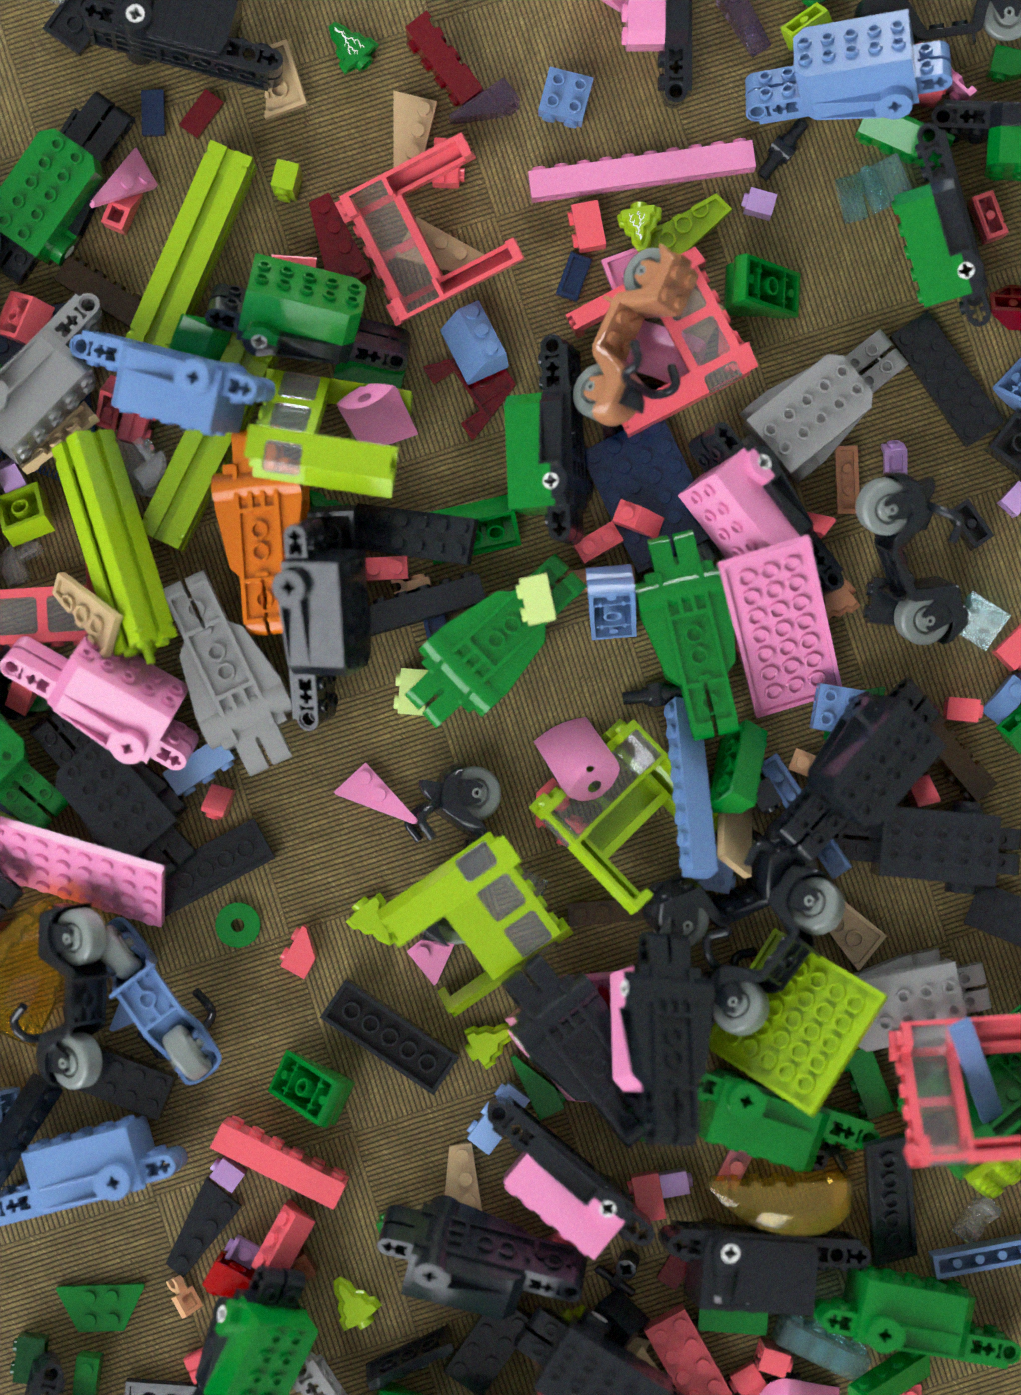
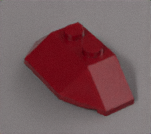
[989,285,1021,331]

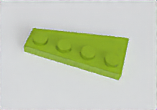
[649,193,732,254]

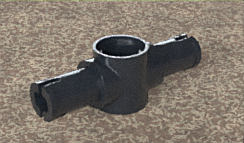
[757,118,809,181]
[622,682,683,707]

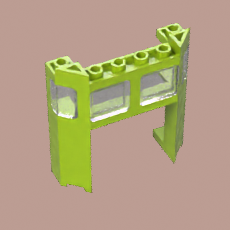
[244,368,413,498]

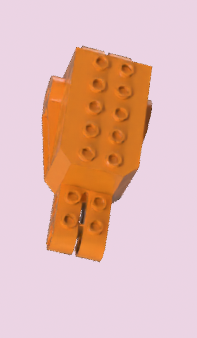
[211,426,310,637]

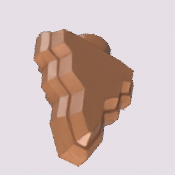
[823,579,861,620]

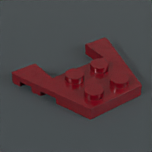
[422,358,516,441]

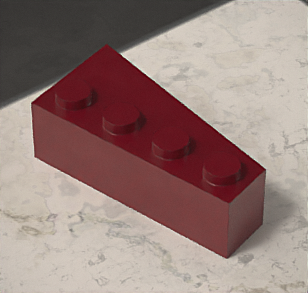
[405,10,483,111]
[309,192,373,283]

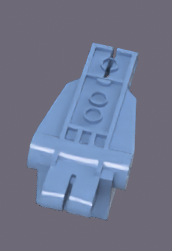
[745,9,952,125]
[70,330,276,436]
[0,1115,188,1226]

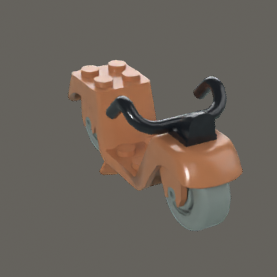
[573,244,698,426]

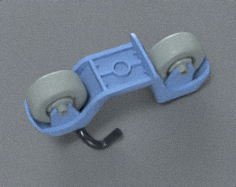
[99,917,222,1085]

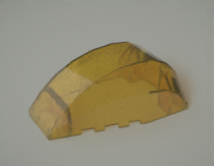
[0,899,64,1047]
[708,1171,852,1236]

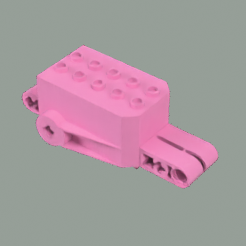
[0,634,199,770]

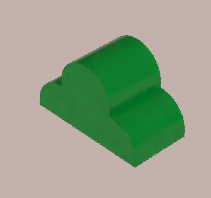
[723,253,801,319]
[267,1049,355,1128]

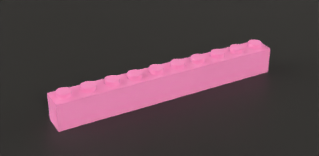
[528,138,756,203]

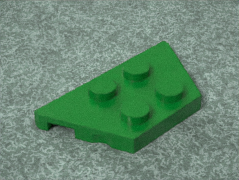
[56,1282,145,1332]

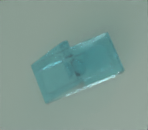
[834,174,868,224]

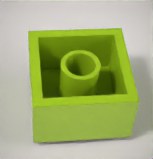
[0,481,55,547]

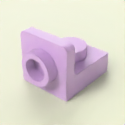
[881,440,907,474]
[224,1234,261,1269]

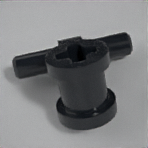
[811,1140,848,1172]
[594,1250,639,1297]

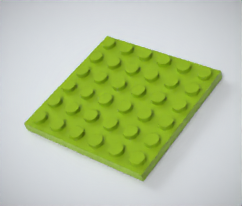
[708,928,889,1117]

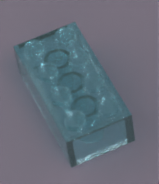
[771,1314,872,1381]

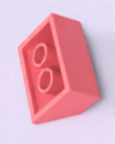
[251,1199,316,1270]

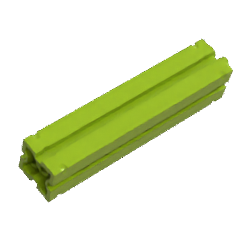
[126,140,257,348]
[142,332,279,553]
[51,429,177,665]

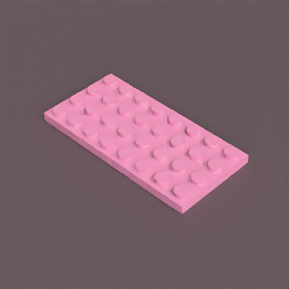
[717,535,842,718]
[0,816,165,927]

